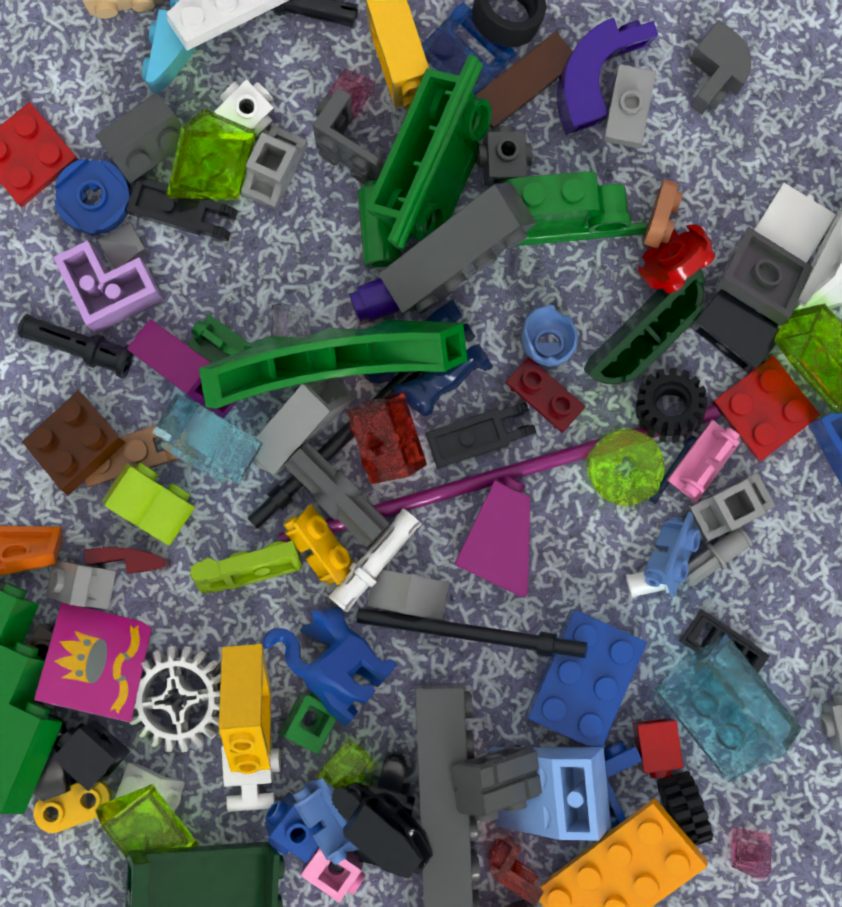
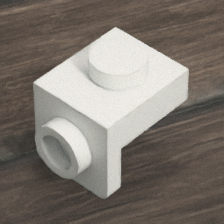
[115,763,185,819]

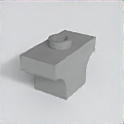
[603,64,656,149]
[241,125,308,211]
[687,472,775,542]
[46,560,116,609]

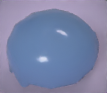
[520,305,579,367]

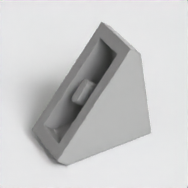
[367,569,449,620]

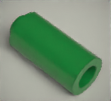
[357,180,401,268]

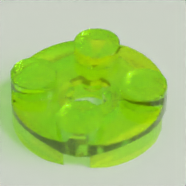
[586,428,665,506]

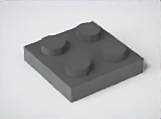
[717,227,813,326]

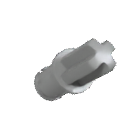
[685,527,753,587]

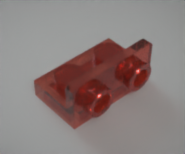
[487,834,544,906]

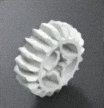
[130,646,221,752]

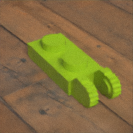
[189,540,303,594]

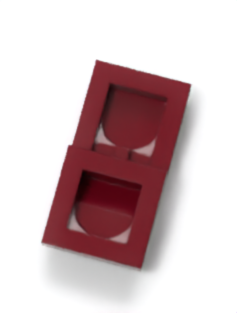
[83,547,171,574]

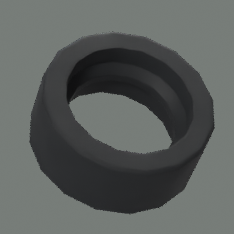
[472,0,547,47]

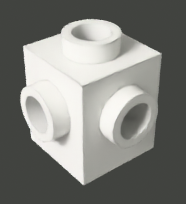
[214,79,274,142]

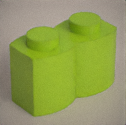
[101,462,195,546]

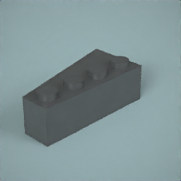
[379,183,536,314]

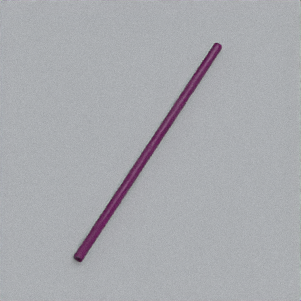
[278,404,719,542]

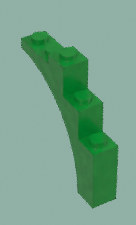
[199,320,468,408]
[0,583,63,814]

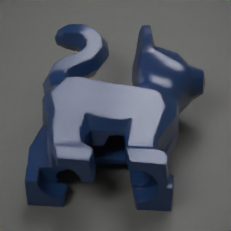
[363,300,493,416]

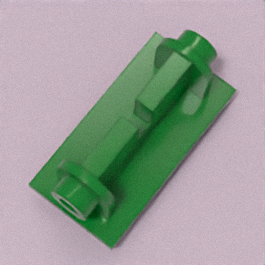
[187,315,250,363]

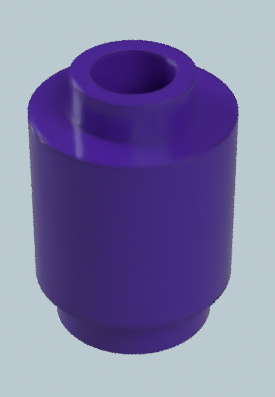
[349,278,400,322]

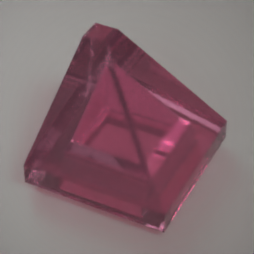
[327,69,375,119]
[731,827,772,880]

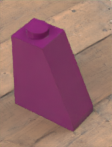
[127,319,237,421]
[454,475,530,598]

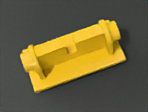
[283,504,353,585]

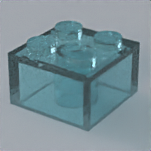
[152,393,263,484]

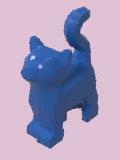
[262,607,398,727]

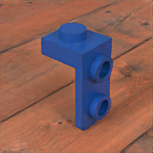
[604,740,642,829]

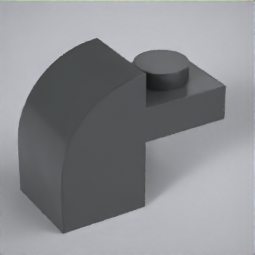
[690,20,751,115]

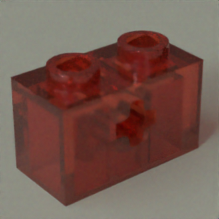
[347,392,427,484]

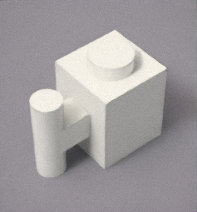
[221,739,281,812]

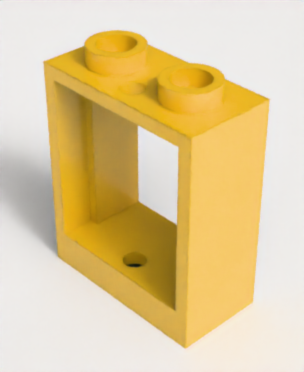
[366,0,429,110]
[219,644,272,774]

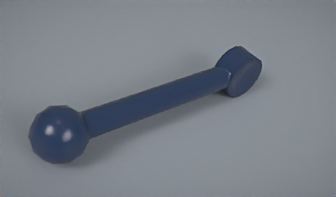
[649,436,697,504]

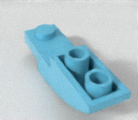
[142,0,196,94]

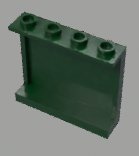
[125,842,285,907]

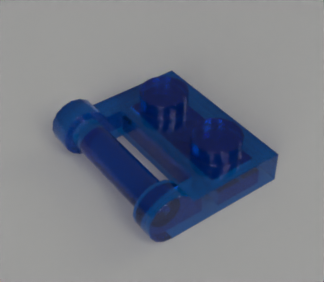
[421,2,517,95]

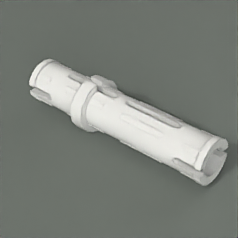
[328,508,422,612]

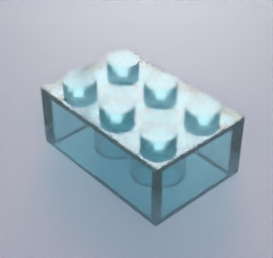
[654,634,802,782]

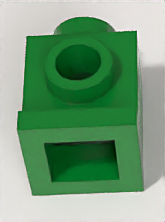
[277,692,337,755]

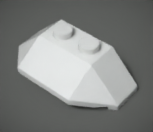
[788,205,842,321]

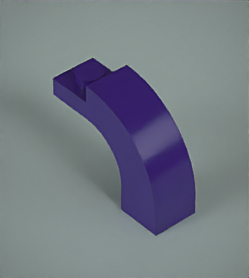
[557,18,658,135]

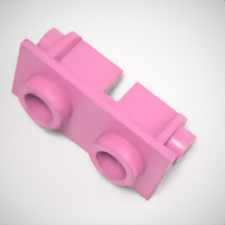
[667,419,740,503]

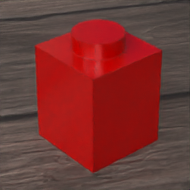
[632,718,683,778]

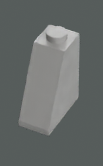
[246,378,356,475]

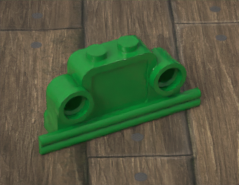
[365,55,492,250]
[470,171,647,246]

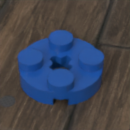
[54,159,131,236]

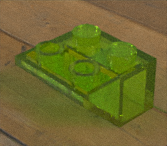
[774,303,842,414]

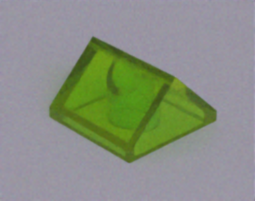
[167,108,256,200]
[95,784,199,858]

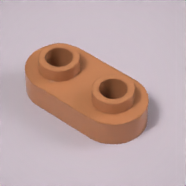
[643,179,683,249]

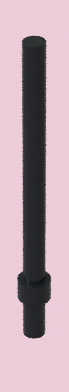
[247,371,422,529]
[357,608,588,658]

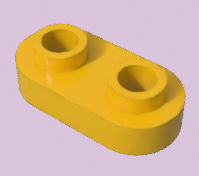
[33,782,112,833]

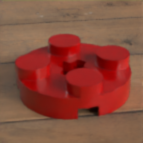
[638,224,715,294]

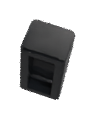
[679,609,770,687]

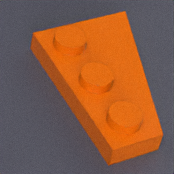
[0,526,63,576]

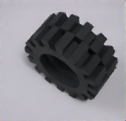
[636,368,707,443]
[657,771,713,846]

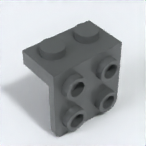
[313,87,383,184]

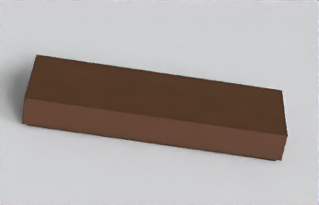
[475,32,572,129]

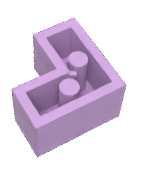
[53,240,164,334]

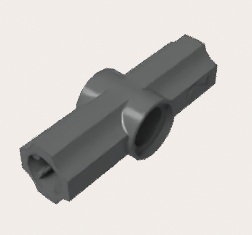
[284,442,389,547]

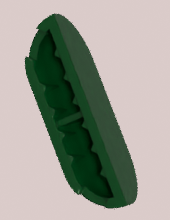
[584,269,705,384]

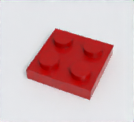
[0,102,79,207]
[712,356,820,462]

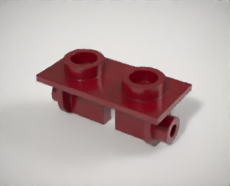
[505,357,586,433]

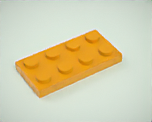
[533,798,708,907]

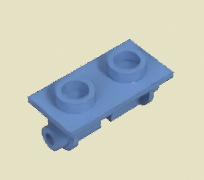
[644,512,701,597]
[293,778,359,865]

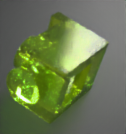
[316,736,378,790]

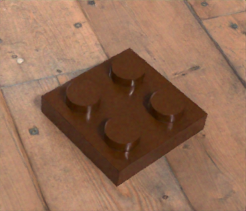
[22,390,125,496]

